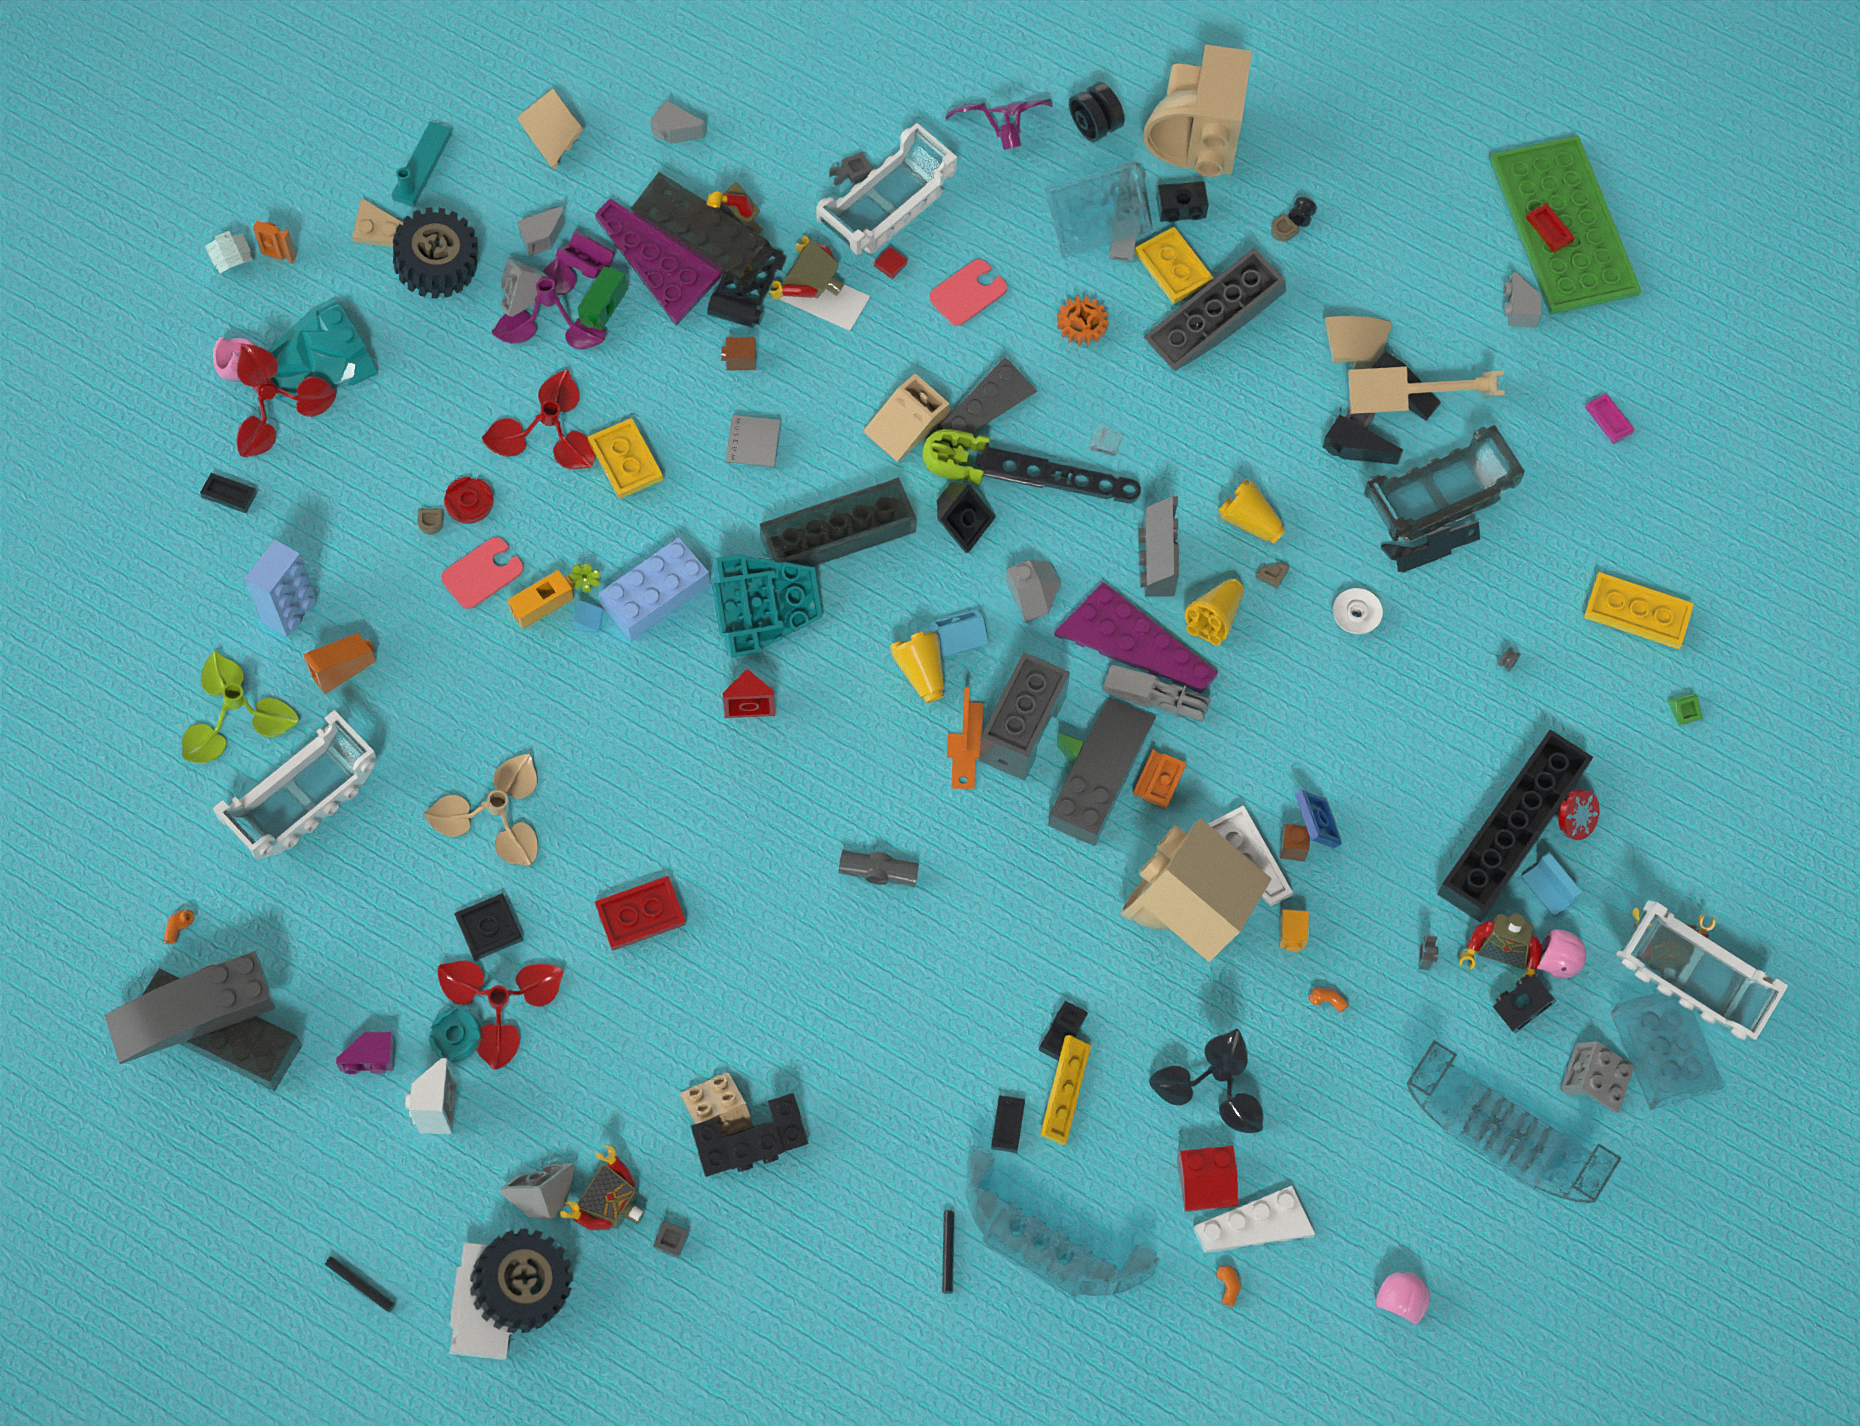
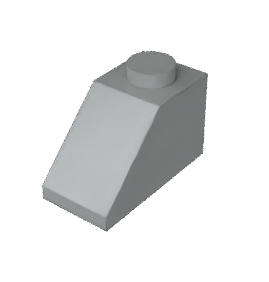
[650,101,706,144]

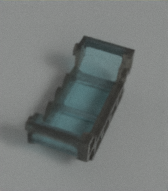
[1364,425,1525,542]

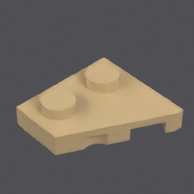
[352,199,403,247]

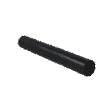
[942,1211,955,1294]
[325,1256,395,1313]

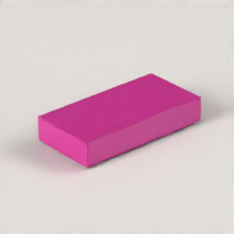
[1585,393,1635,444]

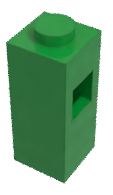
[577,266,629,330]

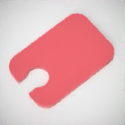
[929,259,1007,326]
[441,538,523,609]

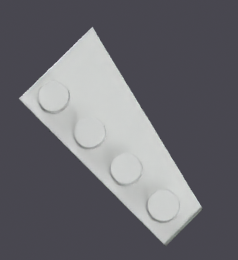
[1208,805,1293,907]
[1193,1186,1315,1253]

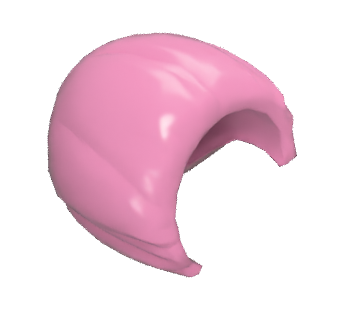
[213,337,256,382]
[1537,929,1586,979]
[1376,1272,1430,1325]

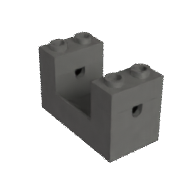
[979,652,1070,781]

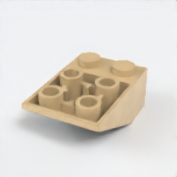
[863,373,950,463]

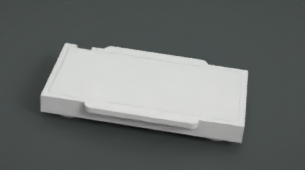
[450,1243,520,1360]

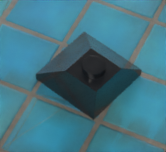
[937,482,996,553]

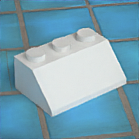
[405,1058,456,1134]

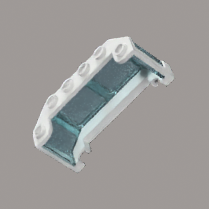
[816,123,957,255]
[213,710,378,860]
[1616,901,1788,1041]

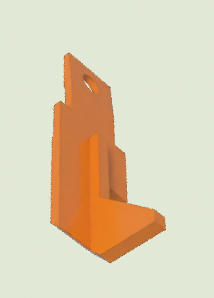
[947,687,983,790]

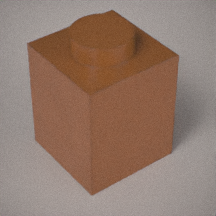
[721,337,756,370]
[1280,823,1310,862]

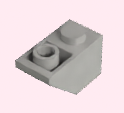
[517,206,565,257]
[1504,272,1541,328]

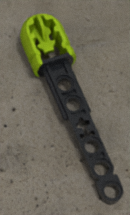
[922,429,1141,503]

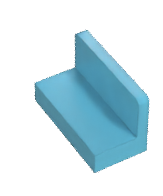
[929,609,988,657]
[1522,852,1582,917]

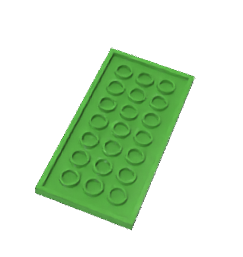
[1489,135,1642,315]

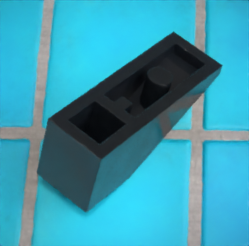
[1371,351,1441,421]
[1322,415,1404,465]

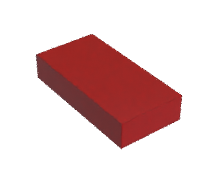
[1526,203,1575,253]

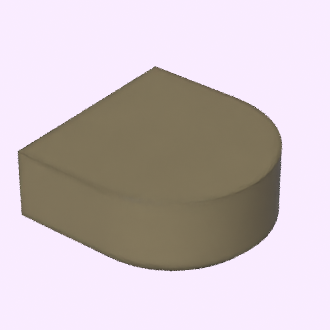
[1271,214,1300,242]
[417,509,444,535]

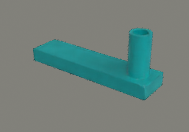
[392,121,452,207]

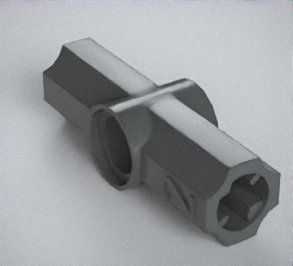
[839,850,919,887]

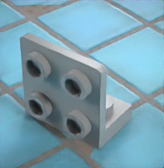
[1560,1041,1634,1113]

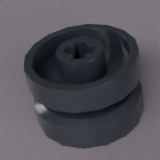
[1069,81,1125,143]

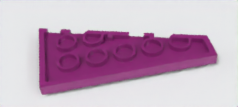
[595,198,721,326]
[1054,582,1218,694]

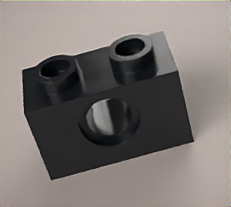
[1156,181,1209,222]
[1492,974,1557,1034]

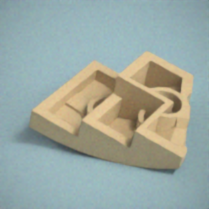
[1325,316,1392,370]

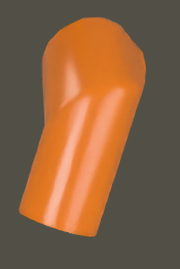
[163,909,195,944]
[1309,987,1349,1013]
[1216,1265,1241,1307]

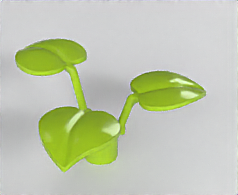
[182,651,299,763]

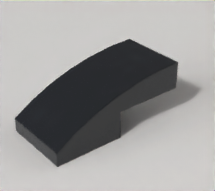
[1038,1001,1088,1061]

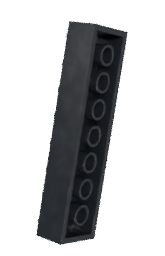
[1437,730,1593,923]

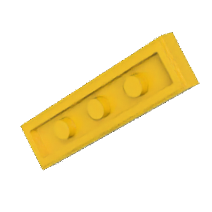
[1040,1035,1091,1145]

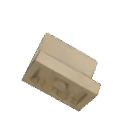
[680,1072,753,1136]

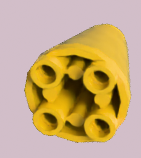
[1218,479,1286,544]
[1184,579,1244,646]
[890,631,944,703]

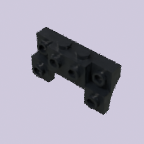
[690,1092,809,1177]

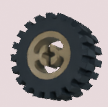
[393,207,478,298]
[470,1229,573,1333]

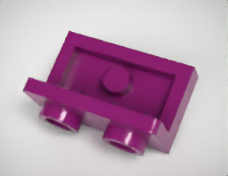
[555,231,615,279]

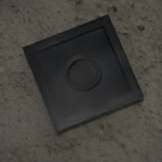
[454,893,523,961]

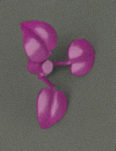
[945,99,1053,150]
[491,258,606,350]

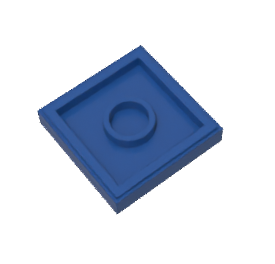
[1295,790,1342,848]

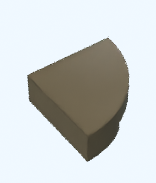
[1256,563,1290,589]

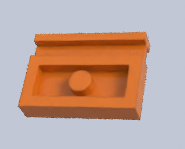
[253,220,297,264]
[1132,749,1187,810]

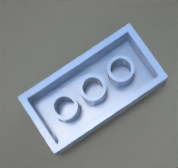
[599,537,710,641]
[245,539,316,637]

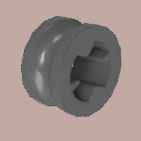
[1498,647,1521,672]

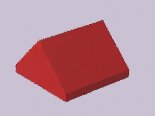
[723,669,775,718]

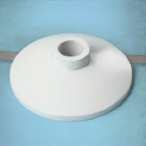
[1333,588,1383,634]

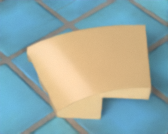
[517,89,584,170]

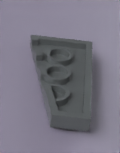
[938,357,1038,433]

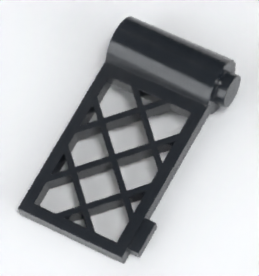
[707,239,786,328]

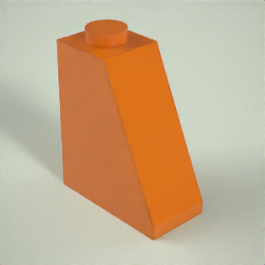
[303,633,376,694]

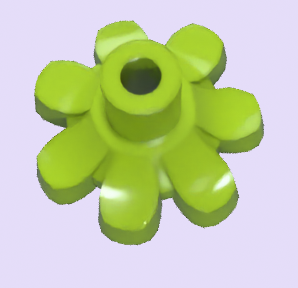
[568,563,600,593]

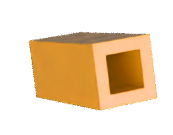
[507,570,574,629]

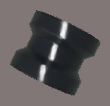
[1288,197,1317,227]

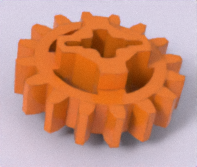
[1057,296,1109,346]

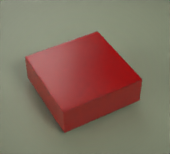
[874,247,907,279]

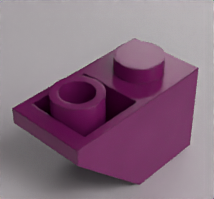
[336,1032,395,1075]

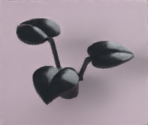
[1149,1029,1264,1133]

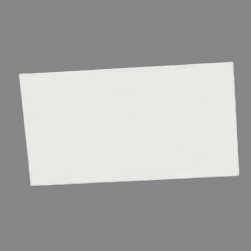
[780,285,871,331]

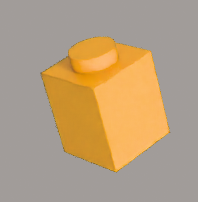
[1279,910,1309,952]

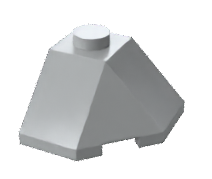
[501,258,548,317]
[1006,560,1061,623]
[500,1163,575,1220]

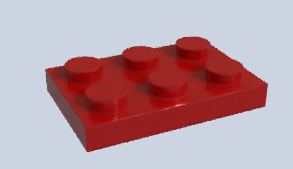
[594,876,686,951]

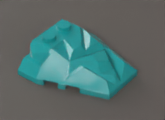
[267,299,378,398]
[712,554,823,658]

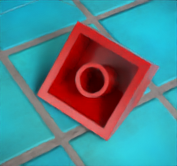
[1177,1146,1238,1212]

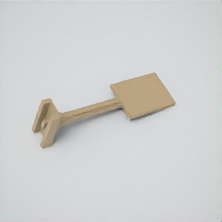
[1348,367,1504,414]

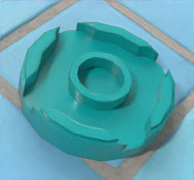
[429,1009,482,1062]

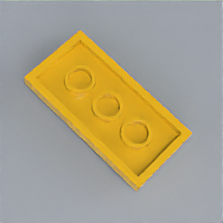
[1584,572,1694,650]

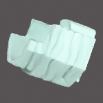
[206,231,253,274]

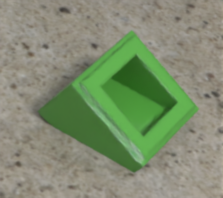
[1668,693,1703,725]
[1057,733,1083,765]

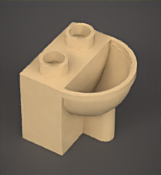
[1143,44,1252,177]
[1120,818,1272,962]

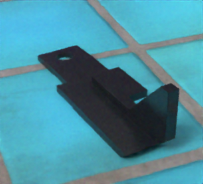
[1381,520,1480,572]

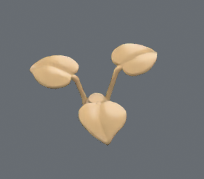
[424,754,538,866]

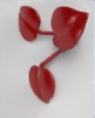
[236,344,336,457]
[482,370,595,469]
[438,961,563,1070]

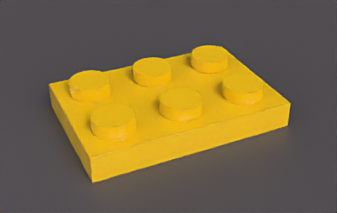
[1134,227,1214,304]
[588,418,664,499]

